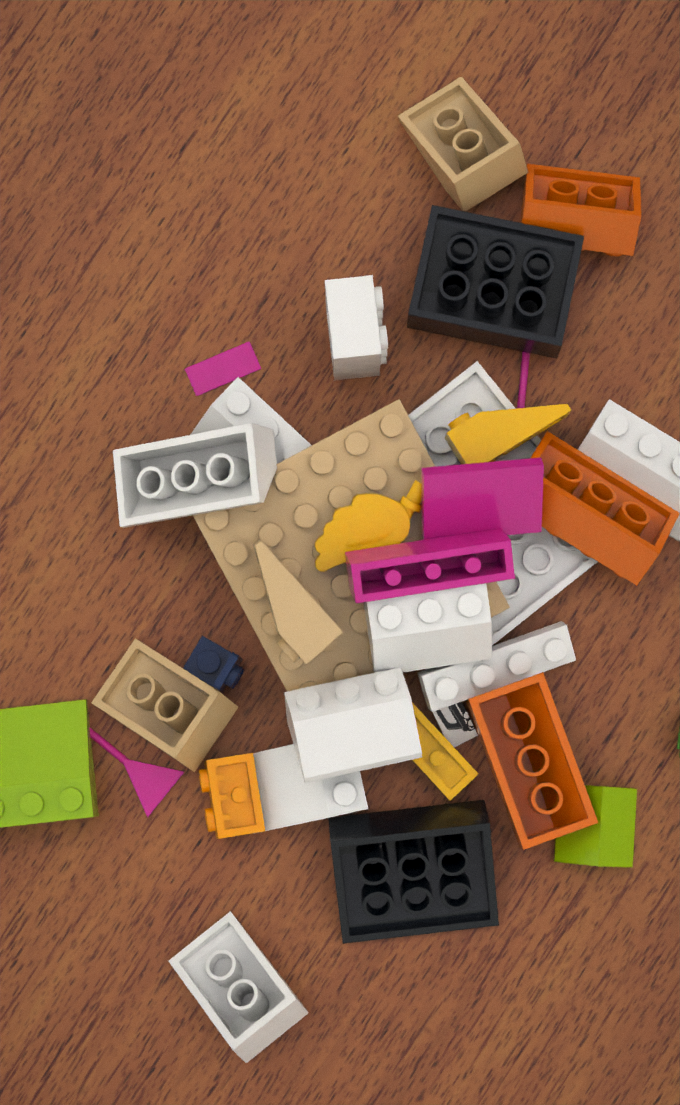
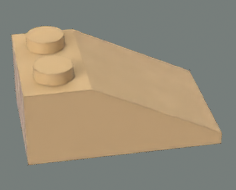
[398,77,528,212]
[253,539,343,665]
[91,638,238,772]

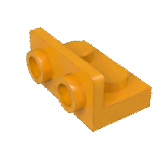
[198,753,265,839]

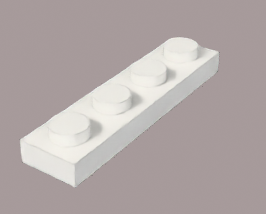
[417,621,576,712]

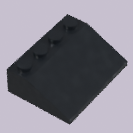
[407,205,584,359]
[328,800,499,944]

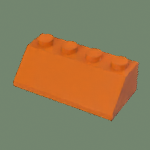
[531,431,680,586]
[466,672,598,850]

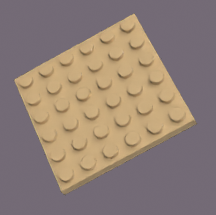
[193,399,510,691]

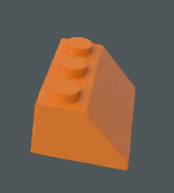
[520,164,641,256]

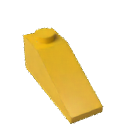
[445,404,572,464]

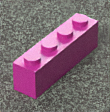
[345,528,515,603]

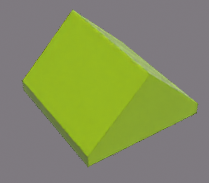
[554,785,637,867]

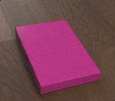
[422,458,544,540]

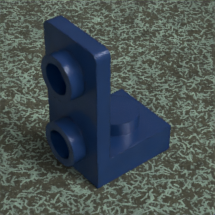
[183,636,245,693]

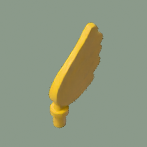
[314,480,422,572]

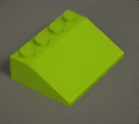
[0,699,99,828]

